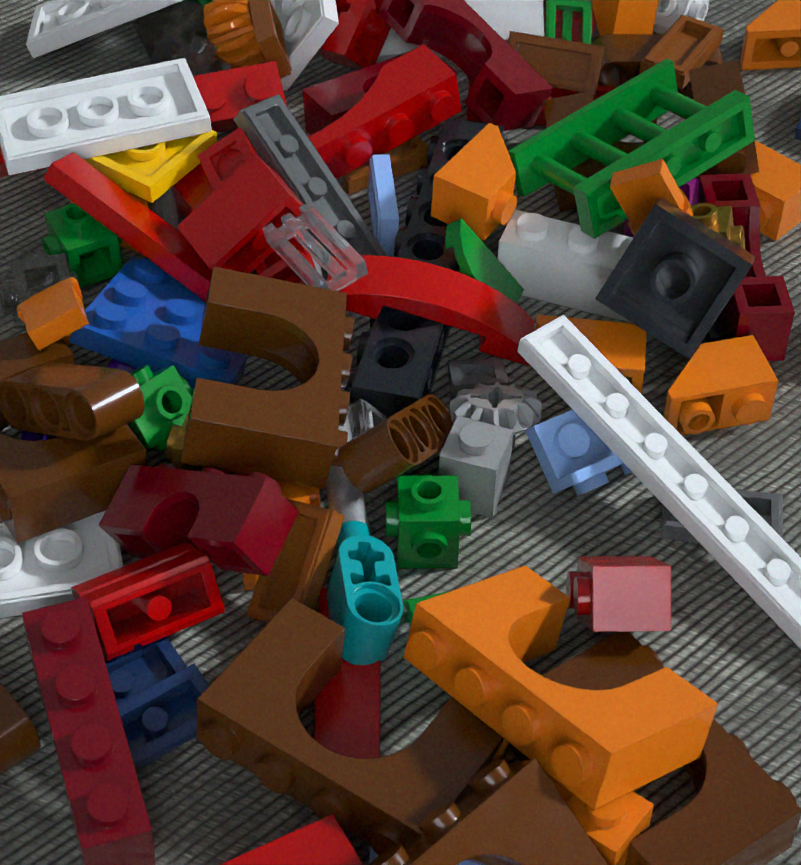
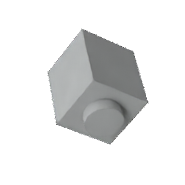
[438,415,513,518]

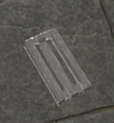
[262,202,368,291]

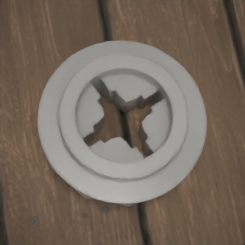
[450,381,542,435]

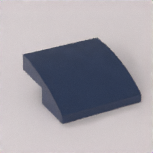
[104,637,210,770]

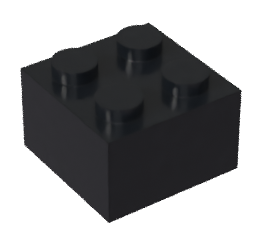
[595,197,755,359]

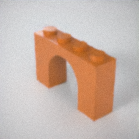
[403,565,718,810]

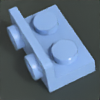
[525,410,632,496]

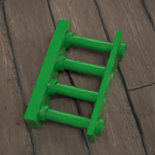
[508,59,755,239]

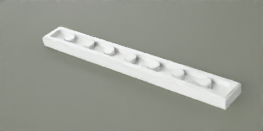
[517,315,801,649]

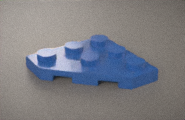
[69,256,248,389]

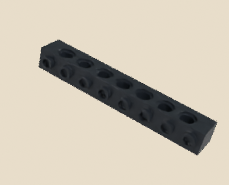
[344,118,504,429]

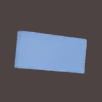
[368,154,399,257]

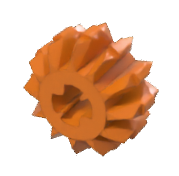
[203,0,266,70]

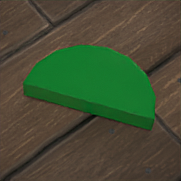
[445,218,524,302]

